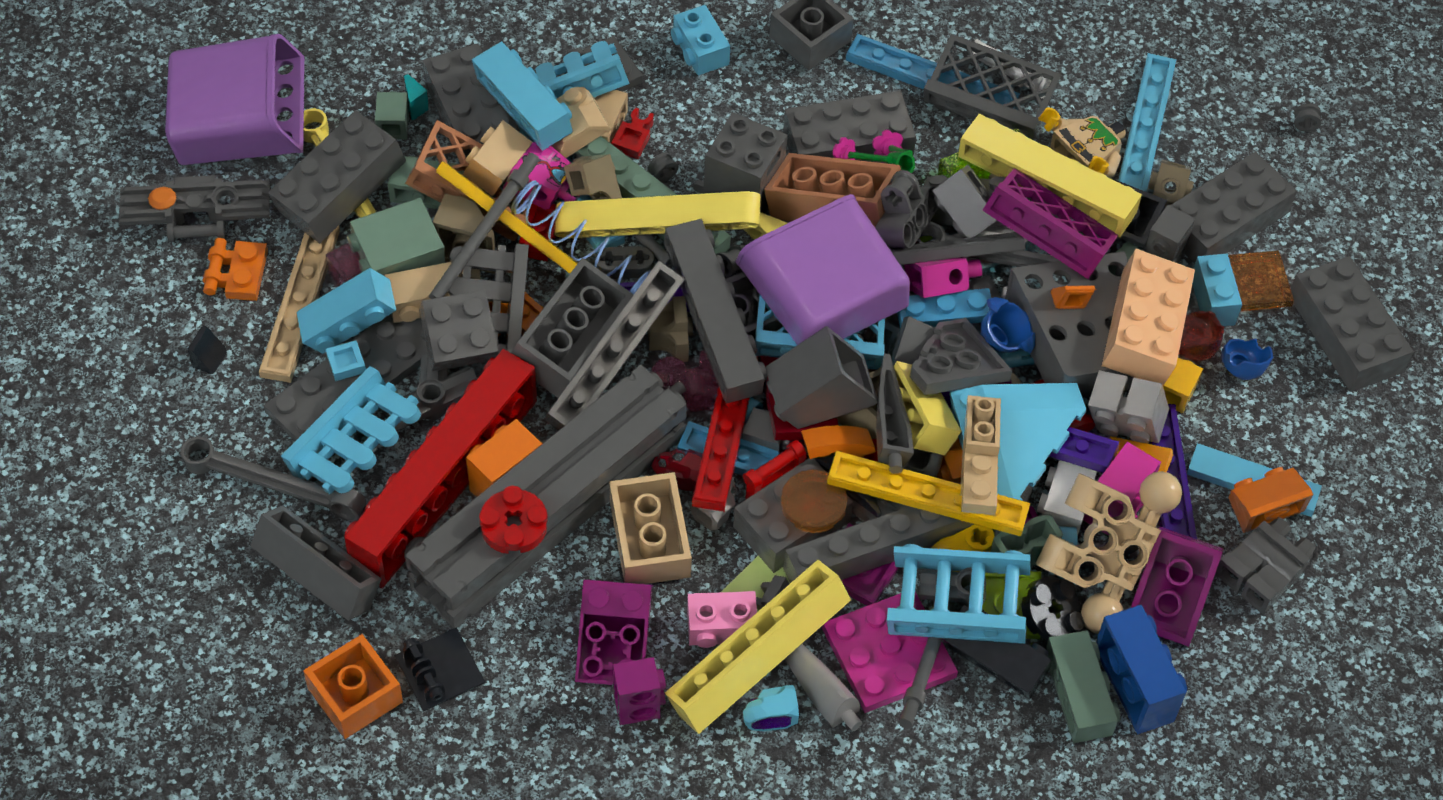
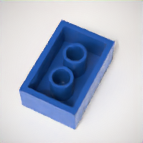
[1096,604,1187,735]

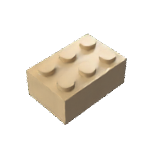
[609,472,692,584]

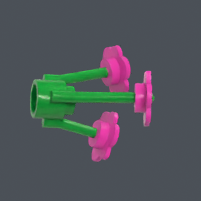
[833,130,915,173]

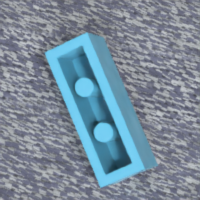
[297,268,396,354]

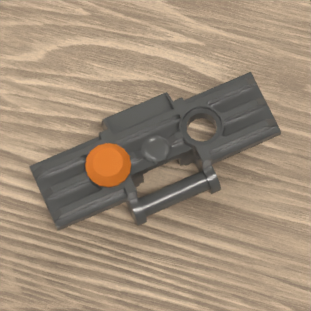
[119,175,270,242]

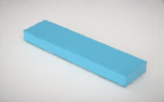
[1187,443,1322,517]

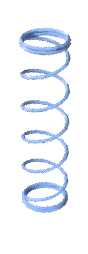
[511,180,651,295]

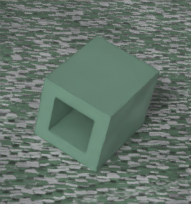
[375,91,409,140]

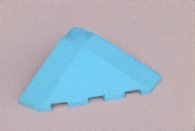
[950,383,1086,501]

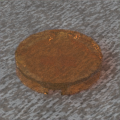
[780,469,848,533]

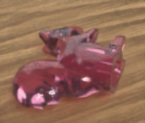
[651,351,719,412]

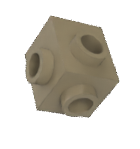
[1148,160,1194,207]

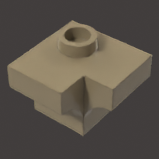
[564,154,622,200]
[648,296,693,362]

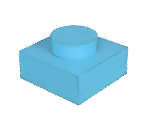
[325,340,366,381]

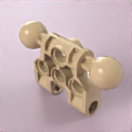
[1035,471,1182,634]

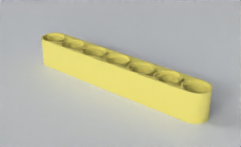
[555,191,761,238]

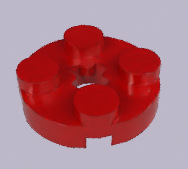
[479,485,548,554]

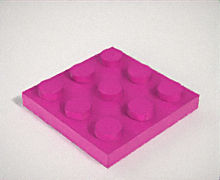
[822,592,958,713]

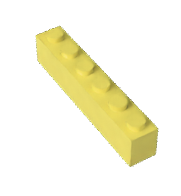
[958,114,1142,238]
[665,560,851,734]

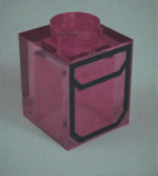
[325,243,362,286]

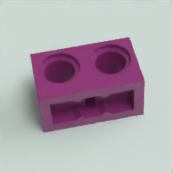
[613,657,666,725]

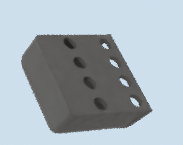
[1005,251,1133,398]

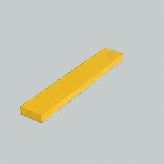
[436,161,578,274]
[827,451,1030,537]

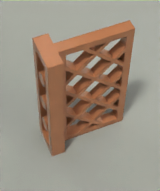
[405,120,532,241]

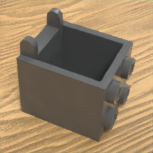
[693,112,788,213]

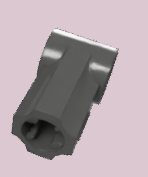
[919,568,986,607]

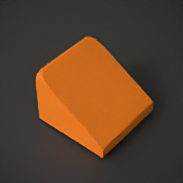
[1051,286,1096,309]

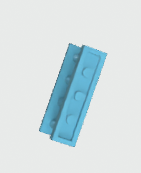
[887,544,1031,644]

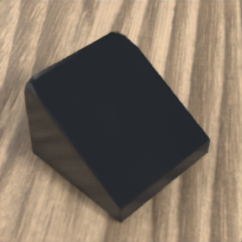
[188,325,227,374]

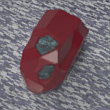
[651,449,703,491]

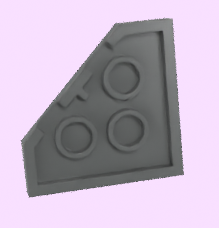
[910,318,1012,395]

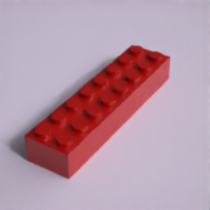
[344,349,537,589]

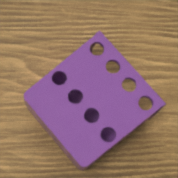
[165,34,305,165]
[736,194,910,345]

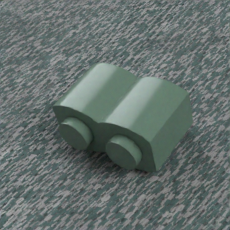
[990,515,1063,566]

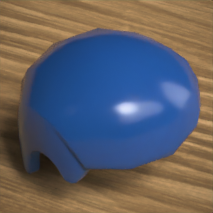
[1221,338,1274,380]

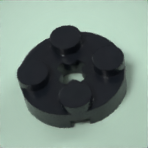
[1021,576,1085,644]

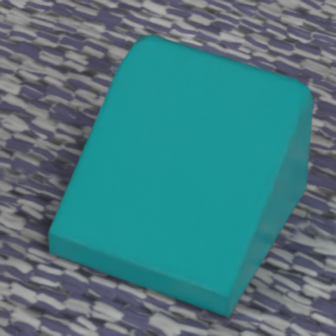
[404,74,429,120]

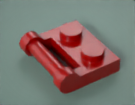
[743,440,806,500]

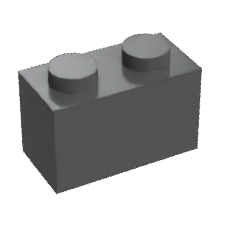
[932,165,997,238]

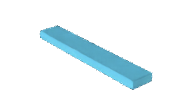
[1118,53,1176,192]

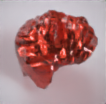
[1179,311,1224,361]

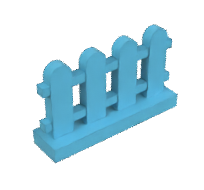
[516,41,630,127]
[281,366,421,494]

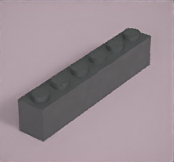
[664,219,767,404]
[544,261,685,430]
[783,506,974,583]

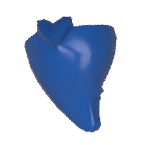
[981,297,1035,353]

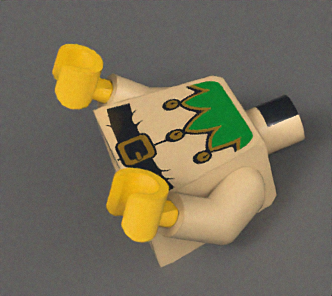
[1038,107,1126,178]

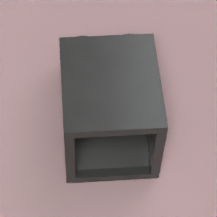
[765,326,878,429]

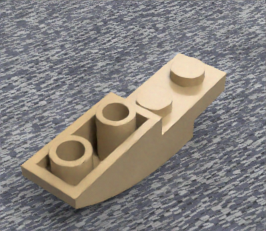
[960,395,1001,515]

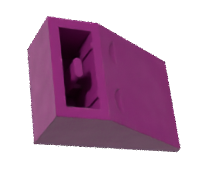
[575,579,653,685]

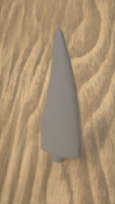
[785,644,862,731]

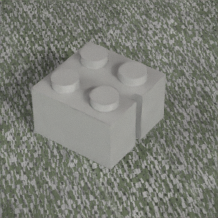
[1088,370,1169,444]

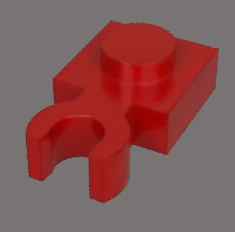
[611,108,654,159]

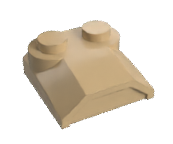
[551,87,611,158]

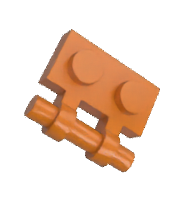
[202,238,268,301]

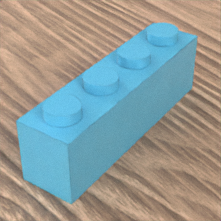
[472,41,573,151]

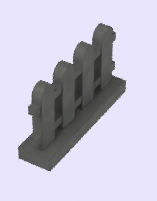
[447,241,529,367]

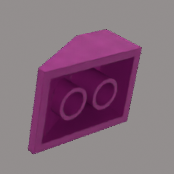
[1131,527,1223,647]

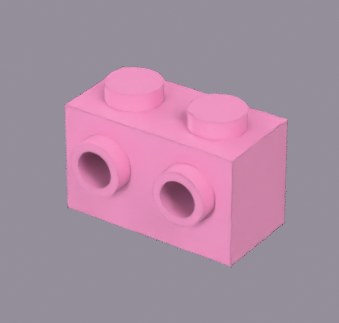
[687,591,757,648]

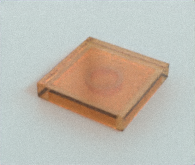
[1228,250,1294,311]

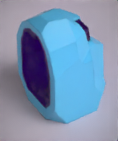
[743,685,799,731]

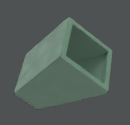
[347,197,445,276]

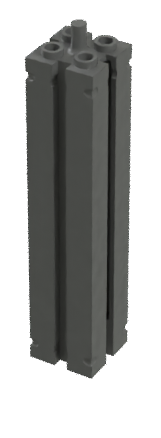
[405,365,687,629]

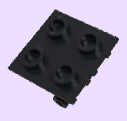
[394,627,486,712]

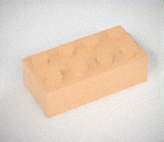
[1102,248,1195,386]

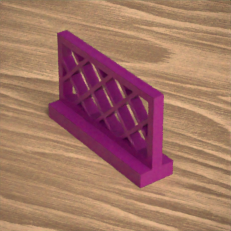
[982,168,1118,279]

